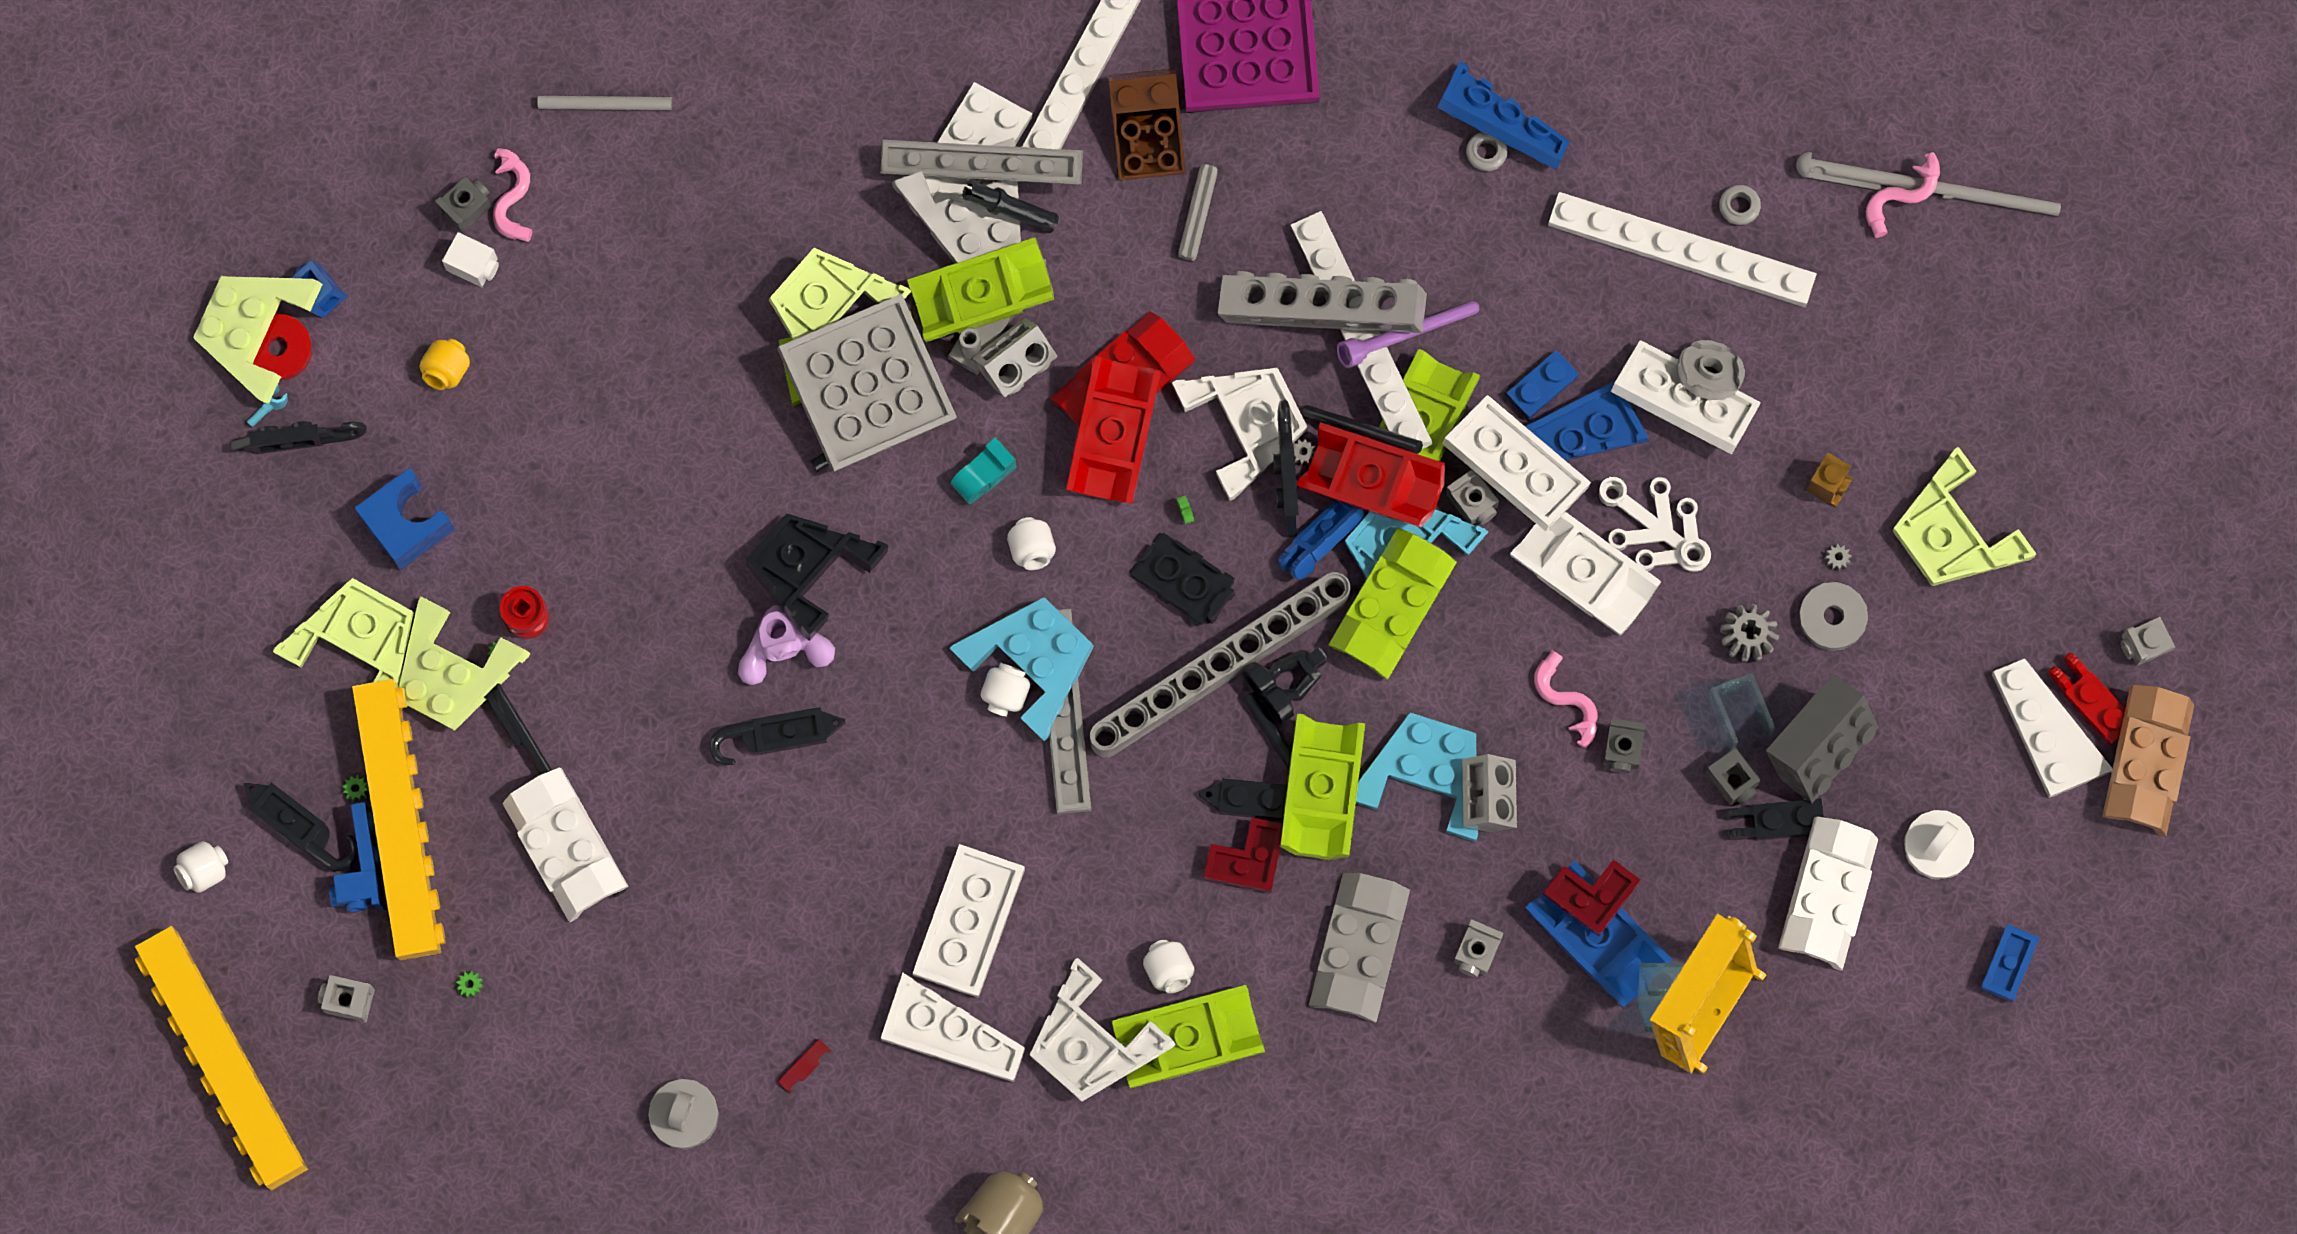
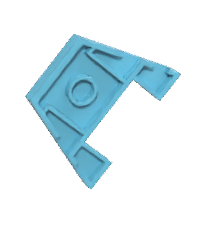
[1345,509,1488,579]
[950,597,1094,741]
[1356,713,1478,842]

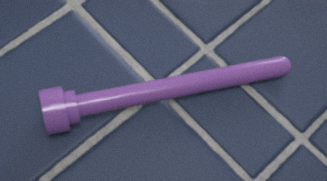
[1337,301,1479,368]

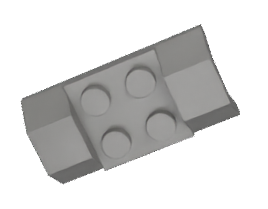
[1309,873,1410,1023]

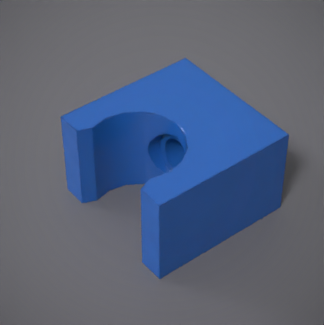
[355,468,455,570]

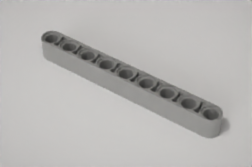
[1090,572,1350,757]

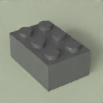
[1766,675,1879,803]

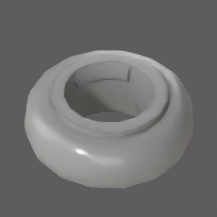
[1466,132,1508,172]
[1719,185,1761,225]

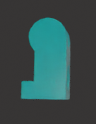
[950,437,1016,504]

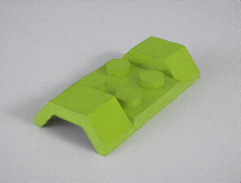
[907,237,1054,342]
[1379,349,1480,461]
[1328,528,1457,680]
[1280,714,1365,860]
[1112,985,1265,1089]

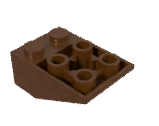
[1108,68,1186,180]

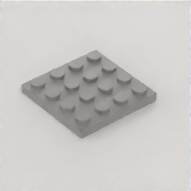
[777,294,957,472]

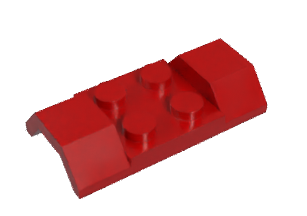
[1050,311,1196,426]
[1065,356,1161,504]
[1297,422,1445,528]

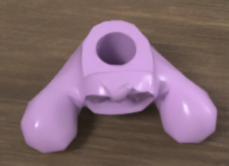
[738,605,835,685]

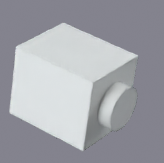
[442,232,499,287]

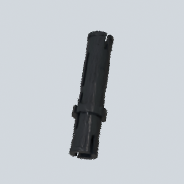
[962,180,1059,233]

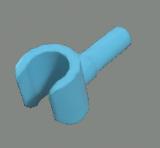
[247,385,288,427]

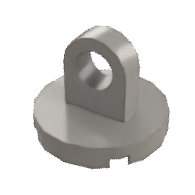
[648,1079,719,1150]

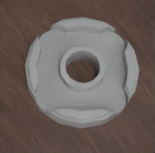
[1677,340,1745,400]
[1798,582,1868,651]

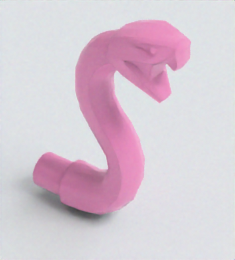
[493,148,532,242]
[1865,153,1940,238]
[1534,650,1598,748]

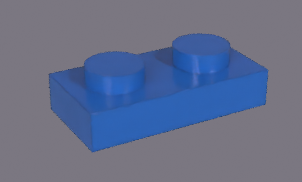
[1506,350,1579,421]
[351,802,381,875]
[1980,924,2040,1003]

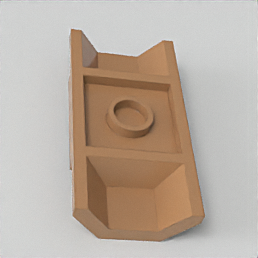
[2102,685,2194,836]

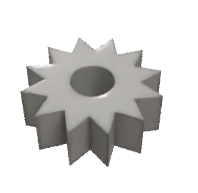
[1293,439,1316,466]
[1825,544,1852,571]

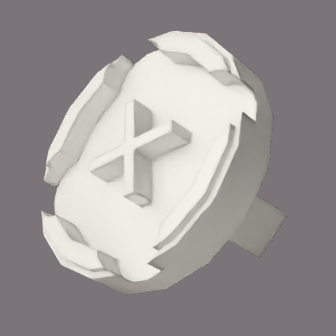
[1904,810,1974,879]

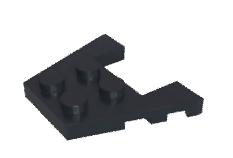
[746,514,889,641]

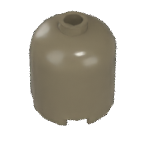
[955,1171,1044,1234]

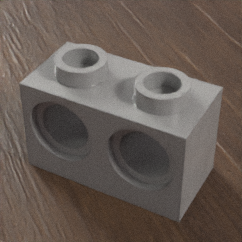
[972,318,1058,397]
[1462,754,1517,832]

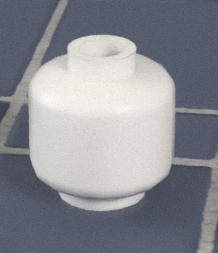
[1007,517,1056,570]
[981,663,1030,717]
[174,841,228,893]
[1143,940,1194,994]

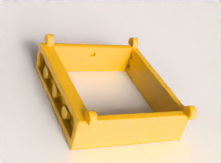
[1650,914,1766,1074]

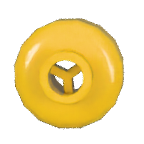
[419,339,470,390]

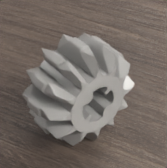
[1720,604,1779,663]

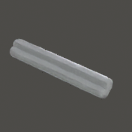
[1178,164,1218,261]

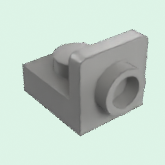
[2120,617,2175,666]

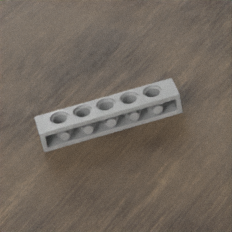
[1218,271,1427,333]

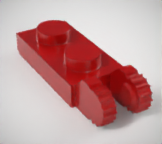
[2048,652,2125,746]

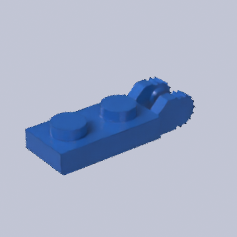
[1277,501,1366,580]

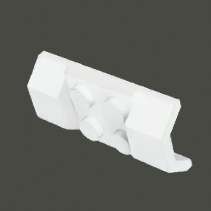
[1510,512,1661,636]
[502,768,628,922]
[1778,817,1878,971]

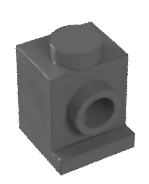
[435,176,491,234]
[1603,718,1646,774]
[1705,748,1760,806]

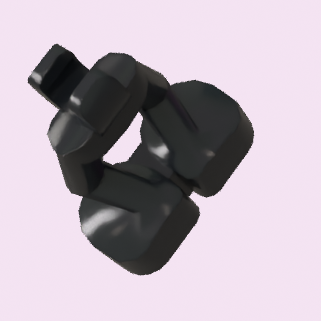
[1242,648,1327,724]

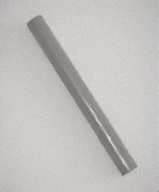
[538,96,672,110]

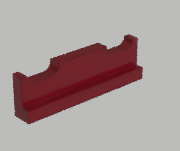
[777,1039,831,1093]

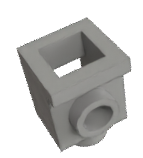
[1446,470,1499,525]
[1454,919,1503,978]
[318,975,375,1023]

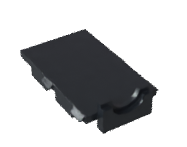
[1129,532,1235,626]

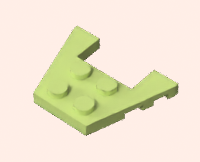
[769,248,911,340]
[193,276,323,404]
[1892,447,2036,586]
[273,578,414,688]
[399,597,530,730]

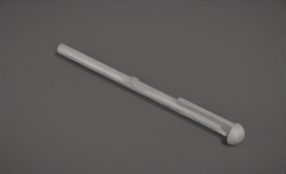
[1796,152,2061,216]

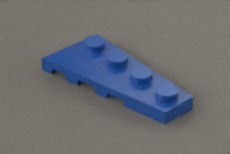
[1437,61,1570,170]
[1525,381,1649,461]

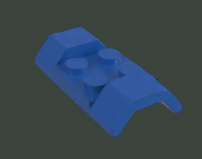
[1525,861,1673,1008]

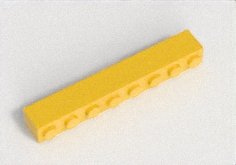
[352,679,446,961]
[135,926,308,1191]

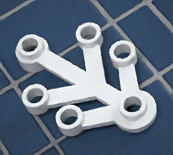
[1599,477,1711,572]

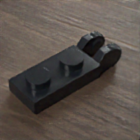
[1725,798,1824,841]

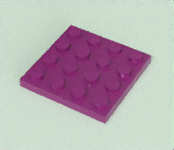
[1177,0,1320,112]

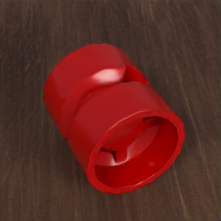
[500,586,550,640]

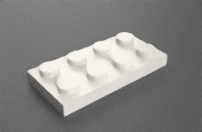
[924,82,1032,203]
[1611,340,1761,454]
[1442,395,1591,532]
[913,844,1025,998]

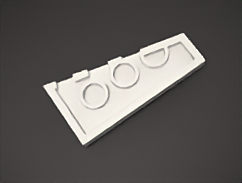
[1992,659,2112,798]
[881,973,1025,1082]

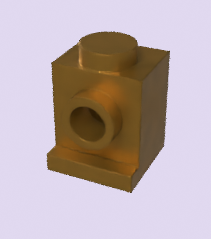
[1806,452,1853,507]

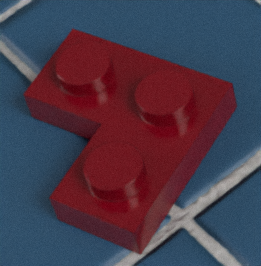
[1204,817,1283,893]
[1543,859,1641,937]

